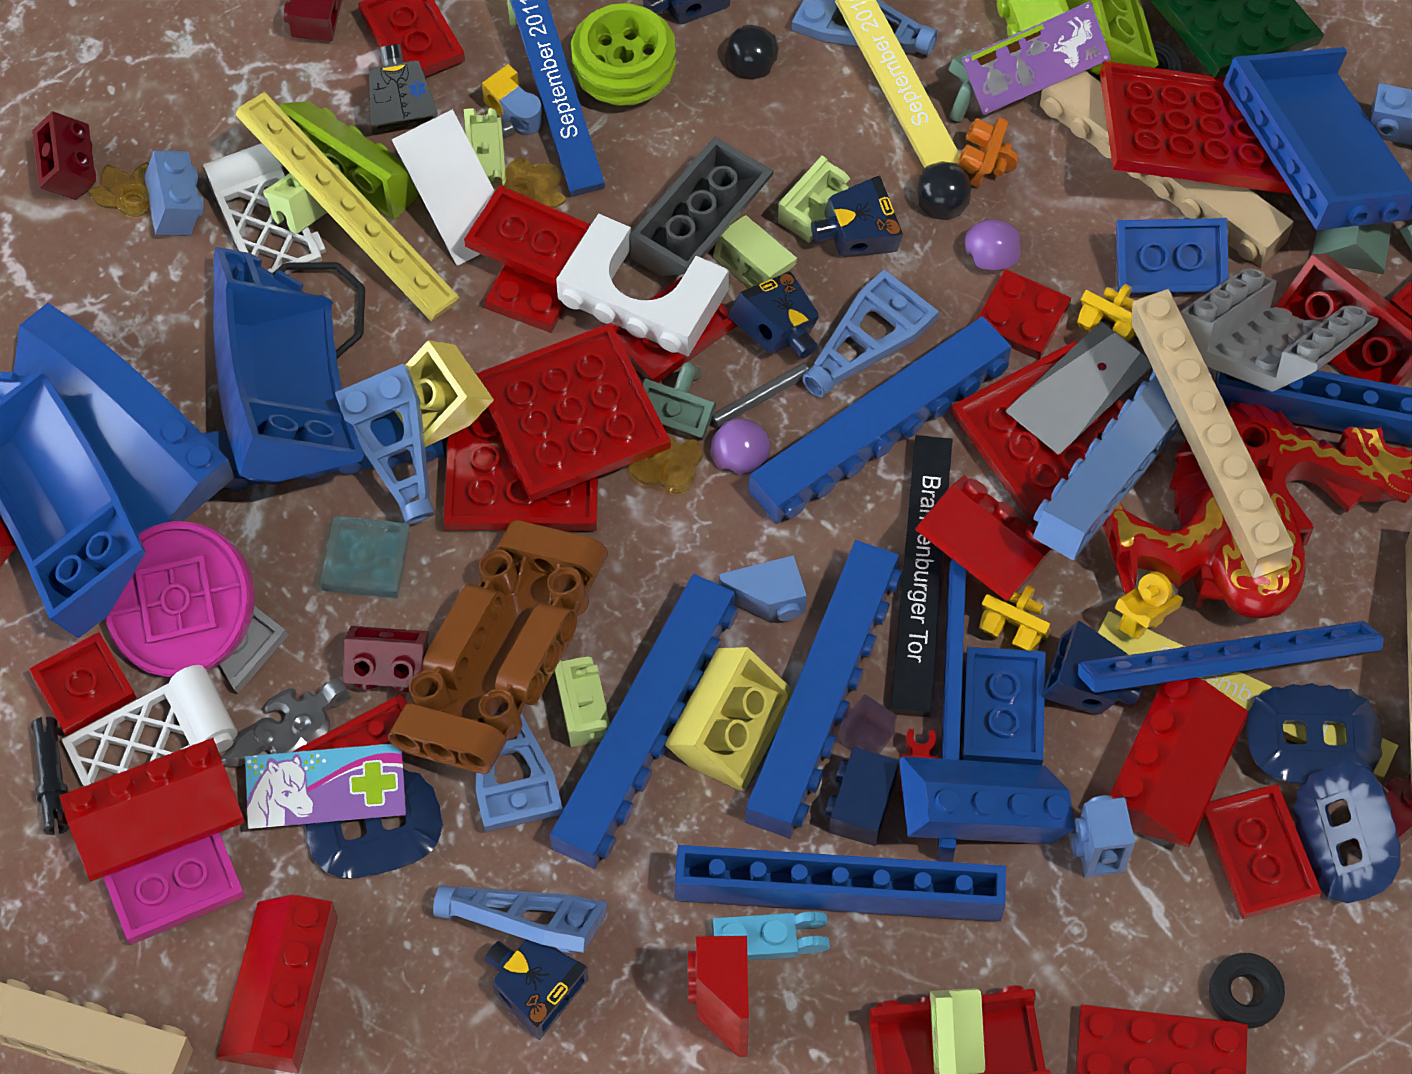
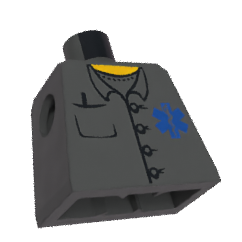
[369,44,438,132]

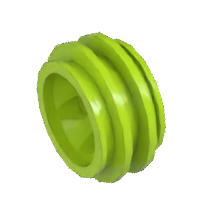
[571,3,676,106]

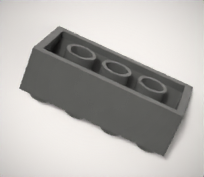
[629,136,774,276]

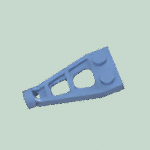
[791,0,938,56]
[802,269,939,398]
[335,364,435,524]
[475,714,563,832]
[433,884,607,953]

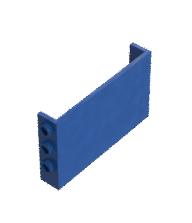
[1223,47,1412,230]

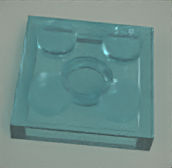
[320,516,411,598]

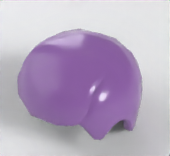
[965,219,1021,270]
[709,418,770,475]

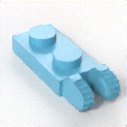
[713,912,830,961]

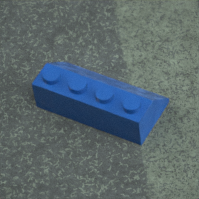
[899,756,1075,844]

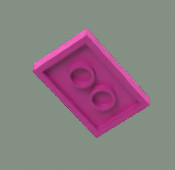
[103,833,245,945]

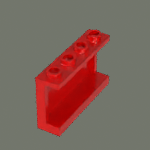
[868,985,1051,1074]

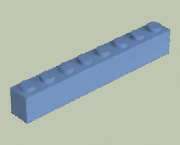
[1033,370,1214,561]

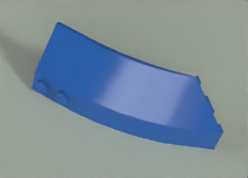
[213,247,364,482]
[14,303,234,534]
[0,372,146,638]

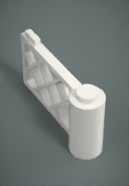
[202,143,326,274]
[62,665,238,786]

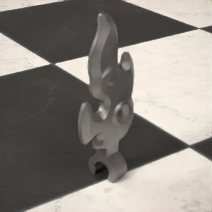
[221,677,351,767]

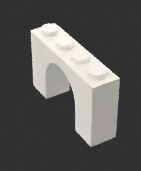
[556,213,729,356]

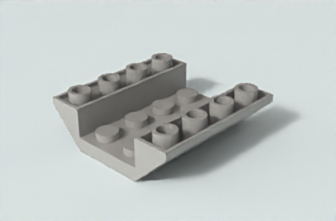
[1180,269,1378,392]

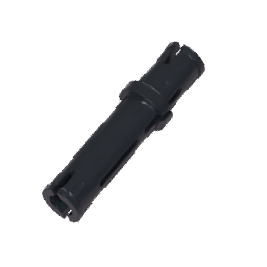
[31,717,70,835]

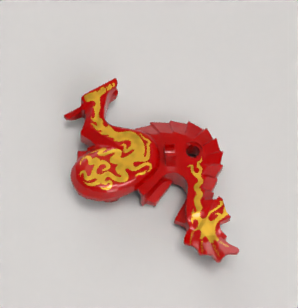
[1103,401,1412,618]

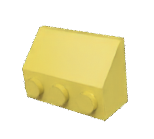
[665,647,794,791]

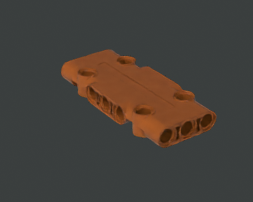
[388,520,608,774]

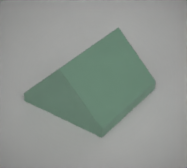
[1312,222,1392,274]

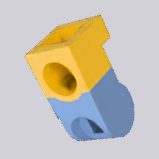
[482,64,543,135]

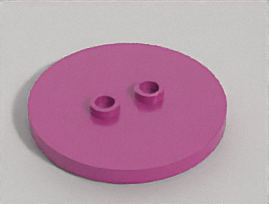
[105,521,255,677]

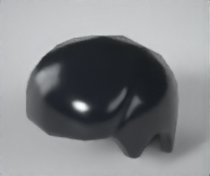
[725,25,779,79]
[917,161,971,220]

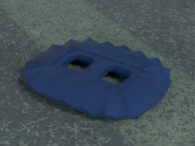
[1247,683,1382,784]
[1292,762,1401,904]
[305,769,443,878]

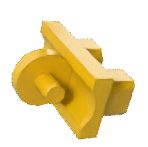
[1077,284,1137,344]
[1115,572,1184,639]
[979,585,1051,651]

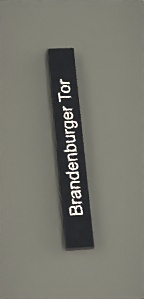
[890,435,953,718]

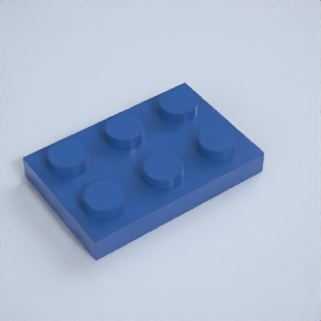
[1116,218,1229,294]
[962,647,1046,765]

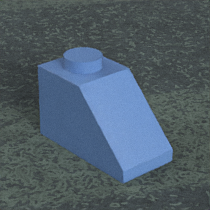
[719,555,807,622]

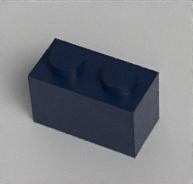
[824,747,899,846]

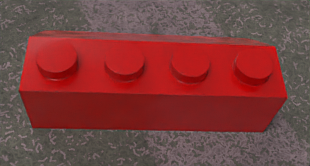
[1274,253,1412,386]
[1109,678,1248,848]
[59,738,245,882]
[217,894,338,1074]

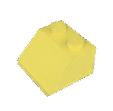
[395,340,494,447]

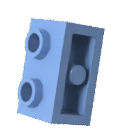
[1368,83,1412,145]
[144,150,204,235]
[1071,795,1135,878]

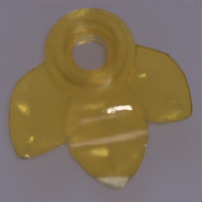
[504,157,566,208]
[88,162,150,217]
[629,436,703,494]

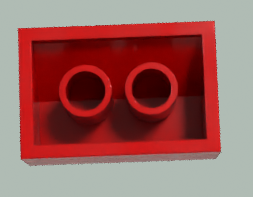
[915,475,1052,602]
[688,936,749,1057]

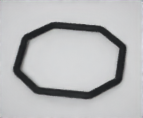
[272,262,366,359]

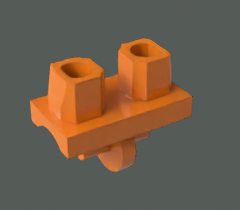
[957,117,1019,188]

